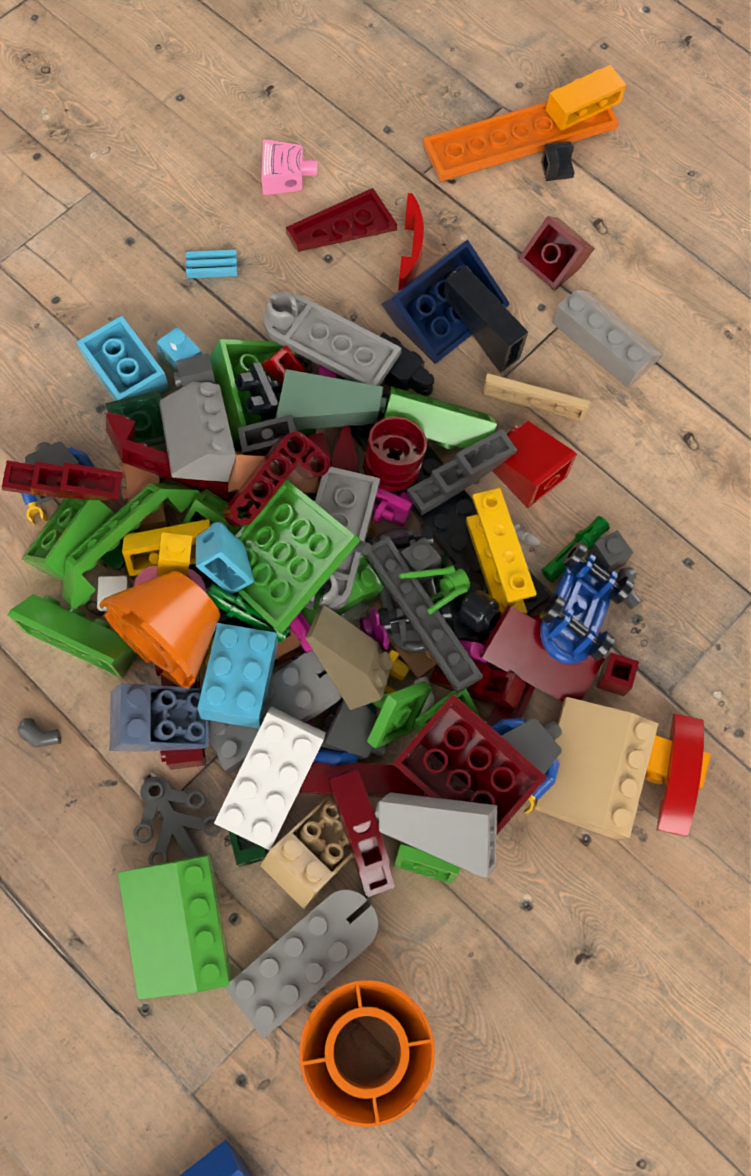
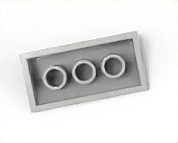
[552,290,663,388]
[159,382,236,482]

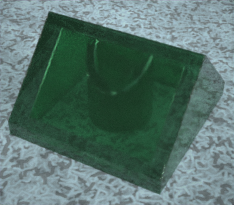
[105,390,166,447]

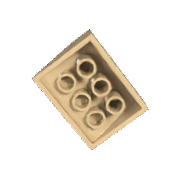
[533,697,658,840]

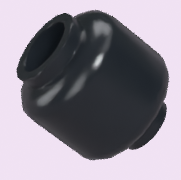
[457,590,502,633]

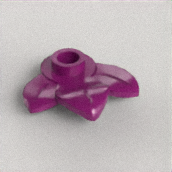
[359,607,389,650]

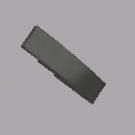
[407,429,517,515]

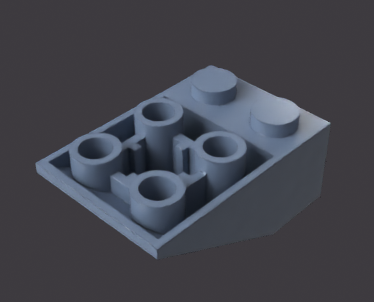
[109,683,209,752]

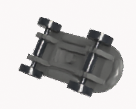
[365,523,452,653]

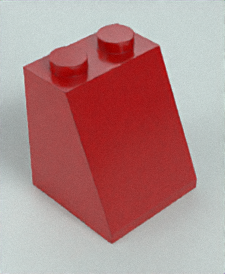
[492,421,577,509]

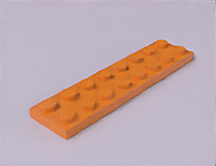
[423,101,619,182]

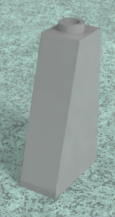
[376,792,497,878]

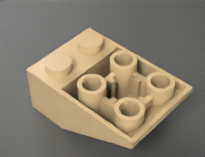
[260,796,353,909]

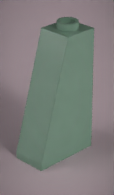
[276,369,387,430]

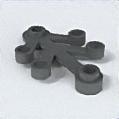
[133,776,221,869]

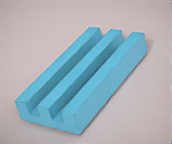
[186,250,238,278]

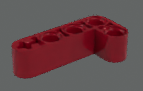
[224,432,330,527]

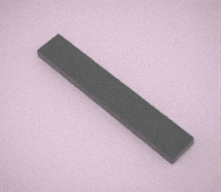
[365,536,483,694]

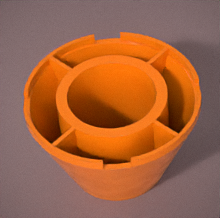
[99,571,220,689]
[299,980,435,1127]

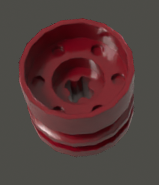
[363,416,427,492]

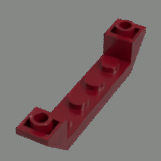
[106,412,236,500]

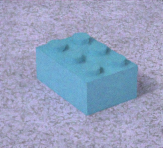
[76,316,170,416]
[197,623,278,729]

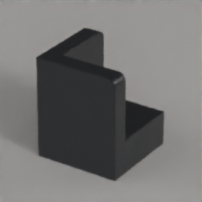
[541,142,575,181]

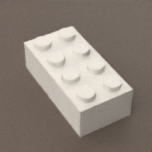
[214,706,326,850]

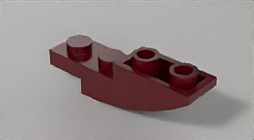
[328,768,395,898]

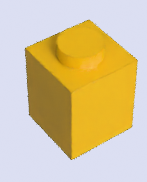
[157,532,192,576]

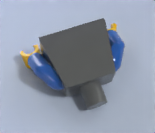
[21,442,96,525]
[314,698,388,766]
[491,718,562,813]

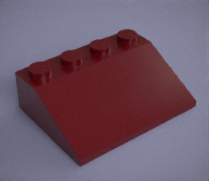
[393,694,547,834]

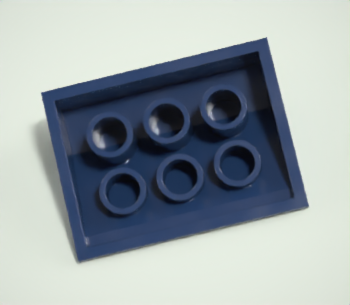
[381,239,510,364]

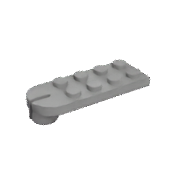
[264,292,401,386]
[305,467,380,611]
[209,650,342,774]
[225,889,379,1039]

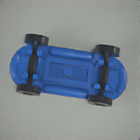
[539,541,634,665]

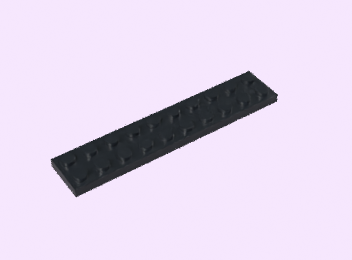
[349,393,550,615]

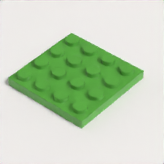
[235,479,361,633]

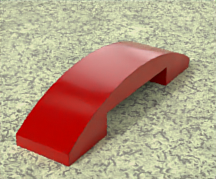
[398,193,424,291]
[656,713,704,837]

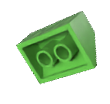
[22,498,116,582]

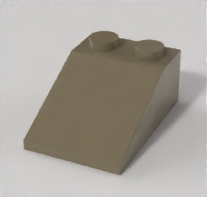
[306,605,392,710]

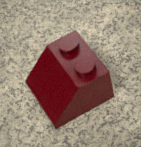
[518,216,595,290]

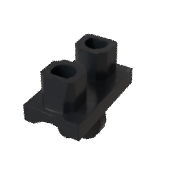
[235,363,283,420]

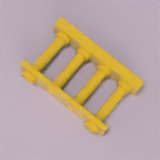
[466,488,537,616]

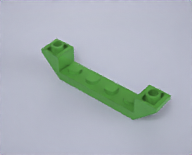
[62,483,201,610]

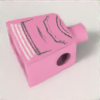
[262,140,317,195]

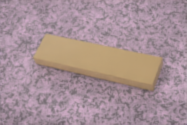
[482,373,590,421]

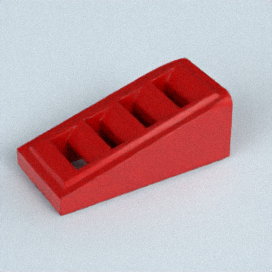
[261,345,307,386]

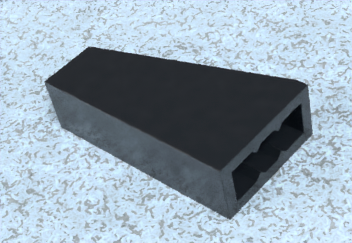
[443,266,528,373]

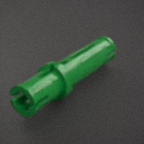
[541,516,610,583]
[206,583,290,643]

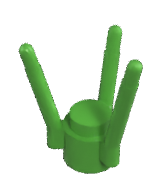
[399,565,470,614]

